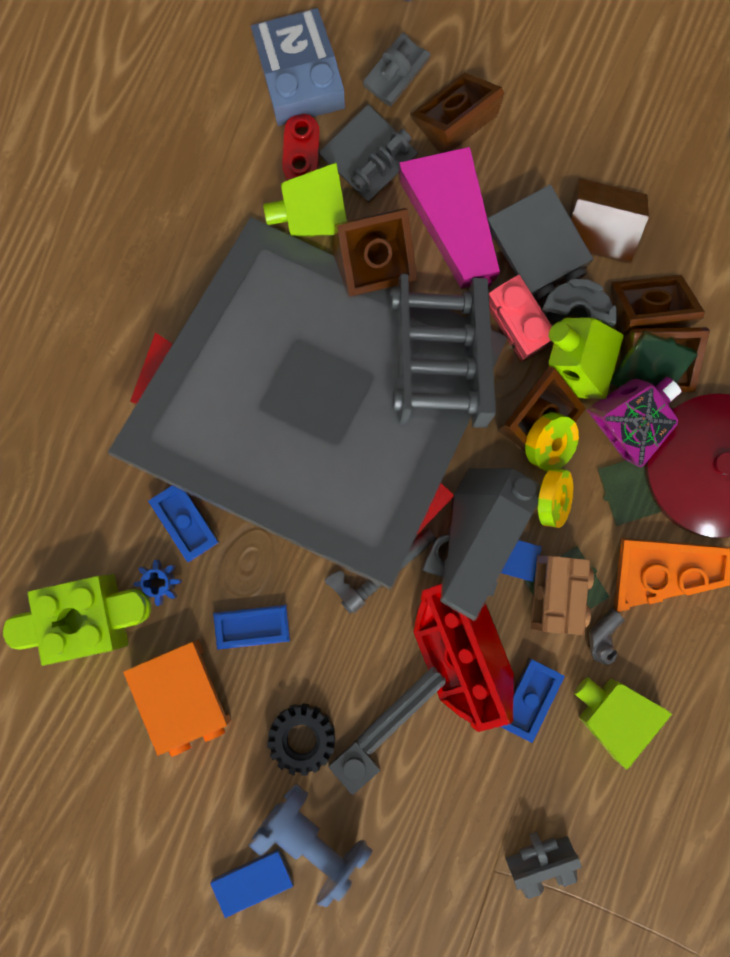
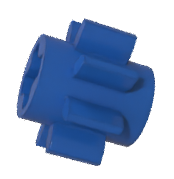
[133,560,182,606]

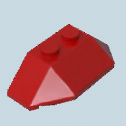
[413,583,514,732]

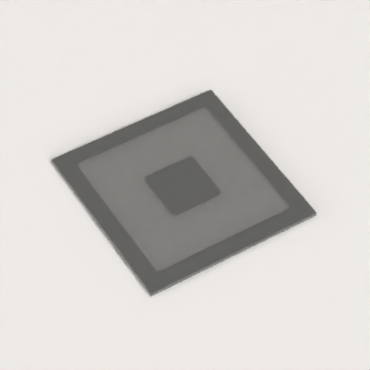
[108,217,508,590]

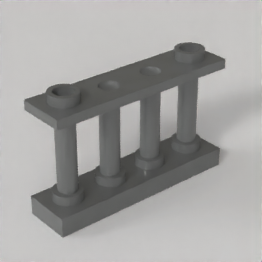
[390,274,496,428]

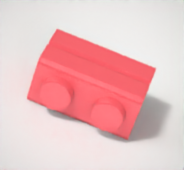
[489,275,553,362]

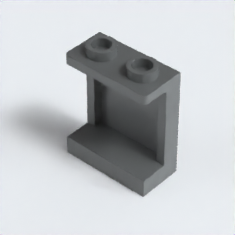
[487,184,593,301]

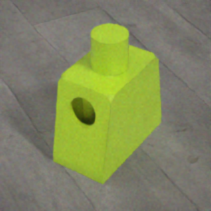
[263,163,347,237]
[549,318,624,399]
[574,677,672,770]

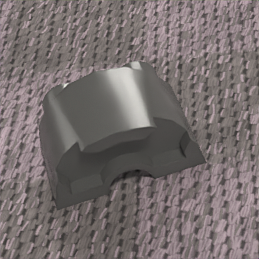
[541,279,616,328]

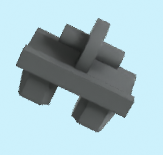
[363,32,431,107]
[505,831,582,899]

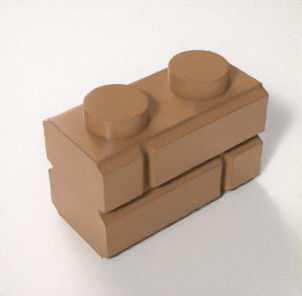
[531,556,594,635]

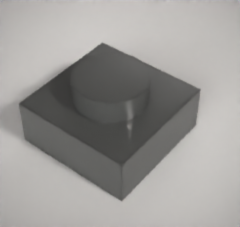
[328,740,380,795]

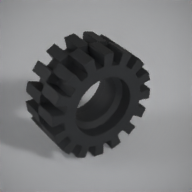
[267,703,336,776]

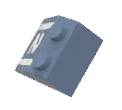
[251,8,345,126]

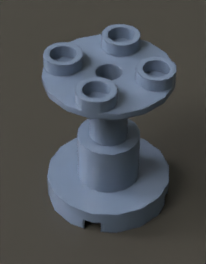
[248,784,372,907]

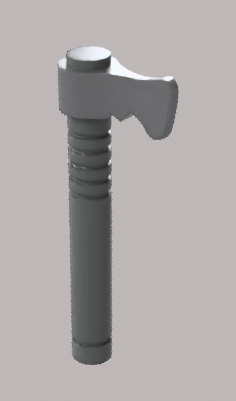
[325,528,437,614]

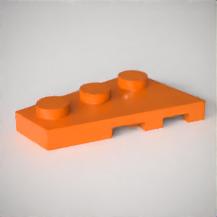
[614,538,730,612]

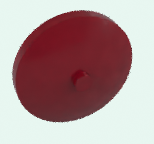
[644,393,730,538]

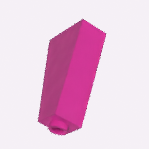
[398,147,500,289]

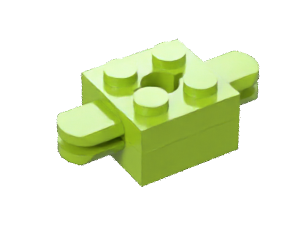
[3,574,151,666]

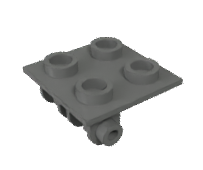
[319,105,418,203]

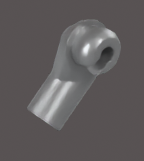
[589,608,625,665]

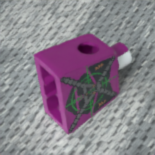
[587,377,681,468]

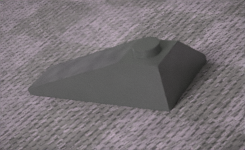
[440,468,541,621]

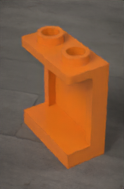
[123,639,231,757]

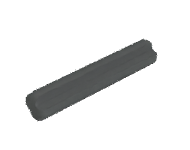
[357,667,446,754]

